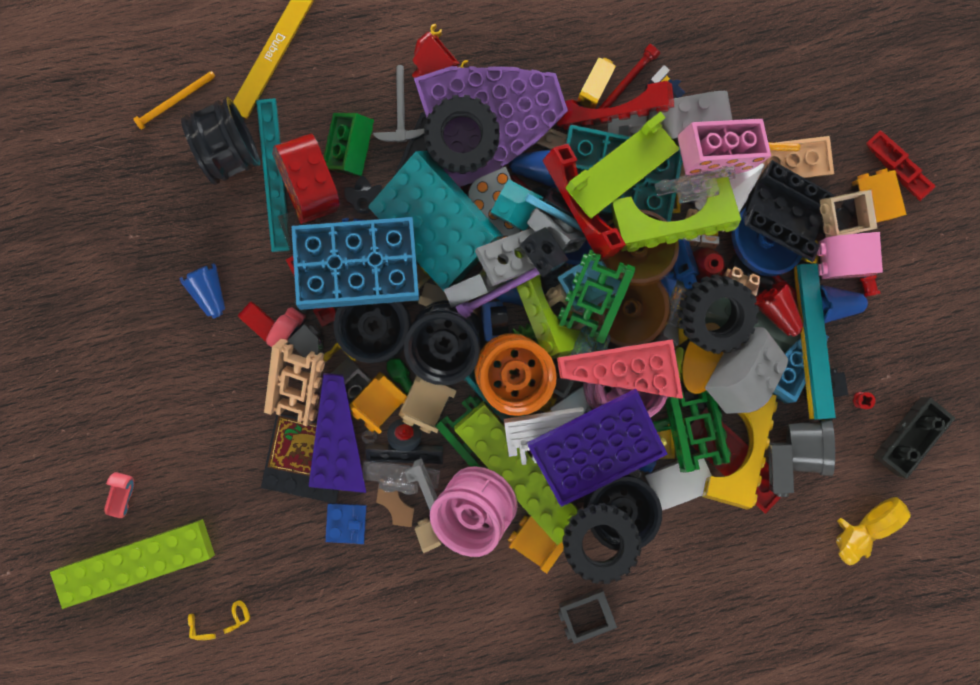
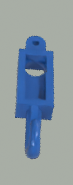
[671,221,700,290]

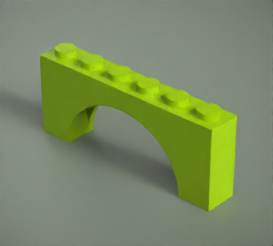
[610,177,741,252]
[513,250,587,359]

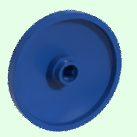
[731,207,802,276]

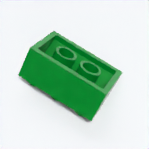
[323,113,374,176]

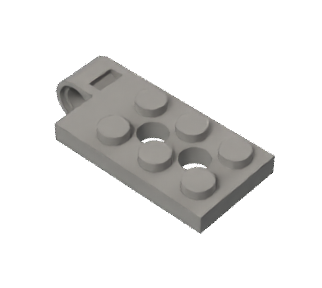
[475,228,535,286]

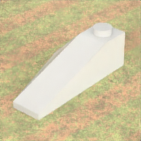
[694,163,765,232]

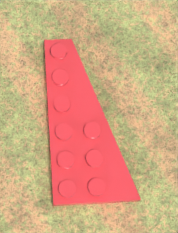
[557,339,683,399]

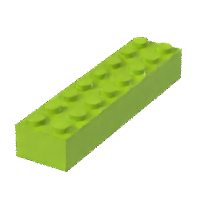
[454,401,579,545]
[50,519,215,609]

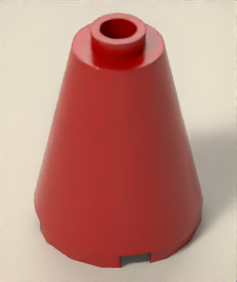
[686,248,725,283]
[755,281,804,337]

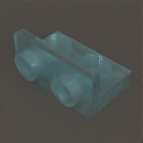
[570,325,611,355]

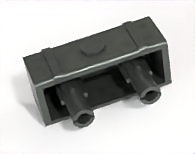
[873,397,955,479]

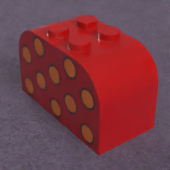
[272,133,340,224]

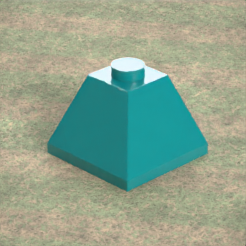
[490,179,544,231]

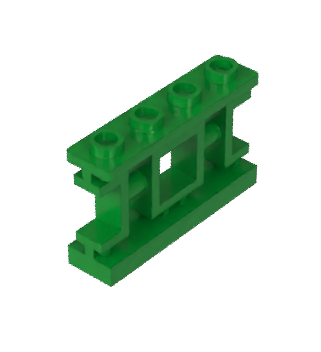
[558,250,635,344]
[665,390,731,473]
[435,395,488,469]

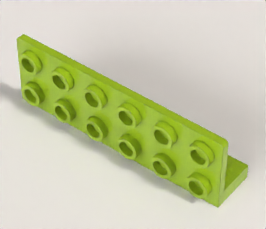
[566,112,679,218]

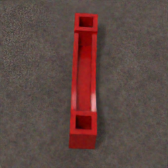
[557,81,674,130]
[542,144,626,261]

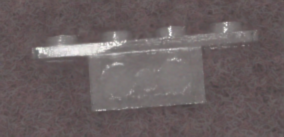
[655,166,736,204]
[363,460,440,495]

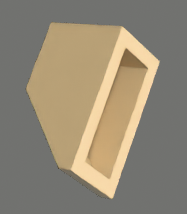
[415,517,442,553]

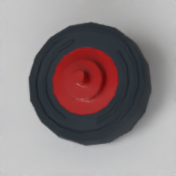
[387,419,422,452]

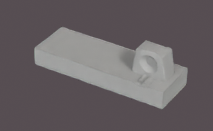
[405,459,438,510]

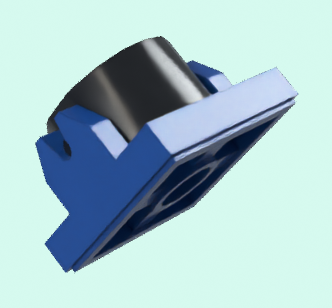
[480,301,508,342]

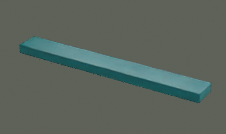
[256,98,291,252]
[797,264,836,420]

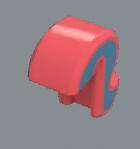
[266,307,306,347]
[104,472,134,518]

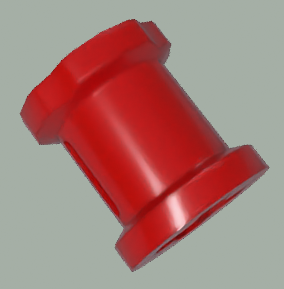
[859,275,881,297]
[852,392,876,410]

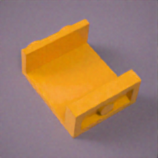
[852,168,907,223]
[349,371,407,434]
[508,514,564,574]

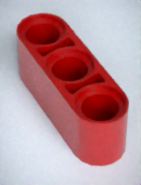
[238,301,291,342]

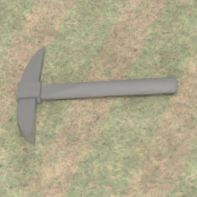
[373,65,424,142]

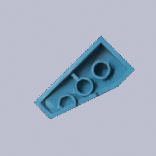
[773,335,829,404]

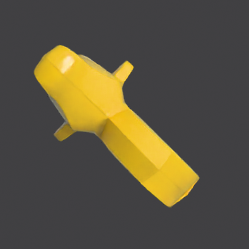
[836,497,911,565]

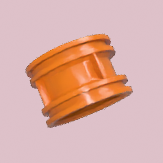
[474,333,557,416]

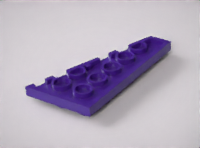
[309,373,366,493]

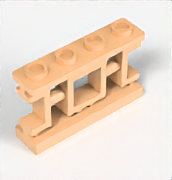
[264,339,325,426]

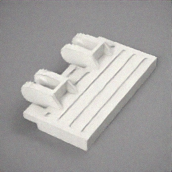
[504,407,584,465]

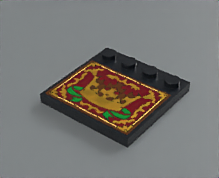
[261,413,339,504]

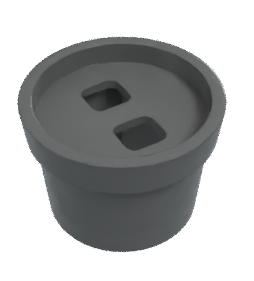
[786,419,835,477]

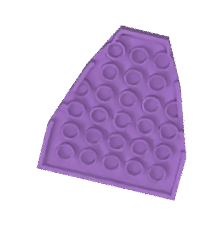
[414,66,568,188]

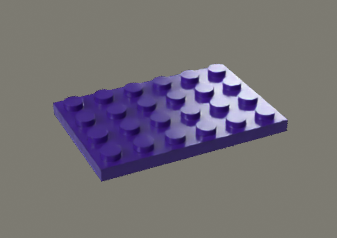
[527,388,668,507]

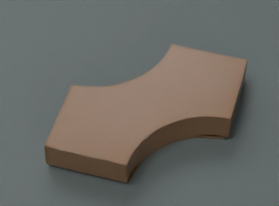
[376,483,415,527]

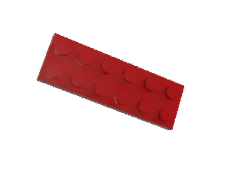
[690,407,781,514]

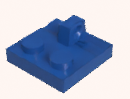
[325,503,367,544]

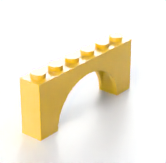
[702,394,778,510]

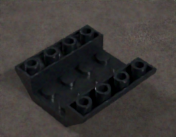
[743,160,836,262]

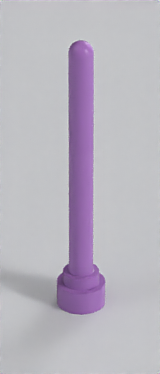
[456,267,540,318]

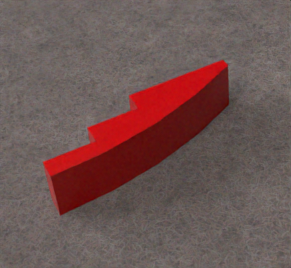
[866,130,936,202]

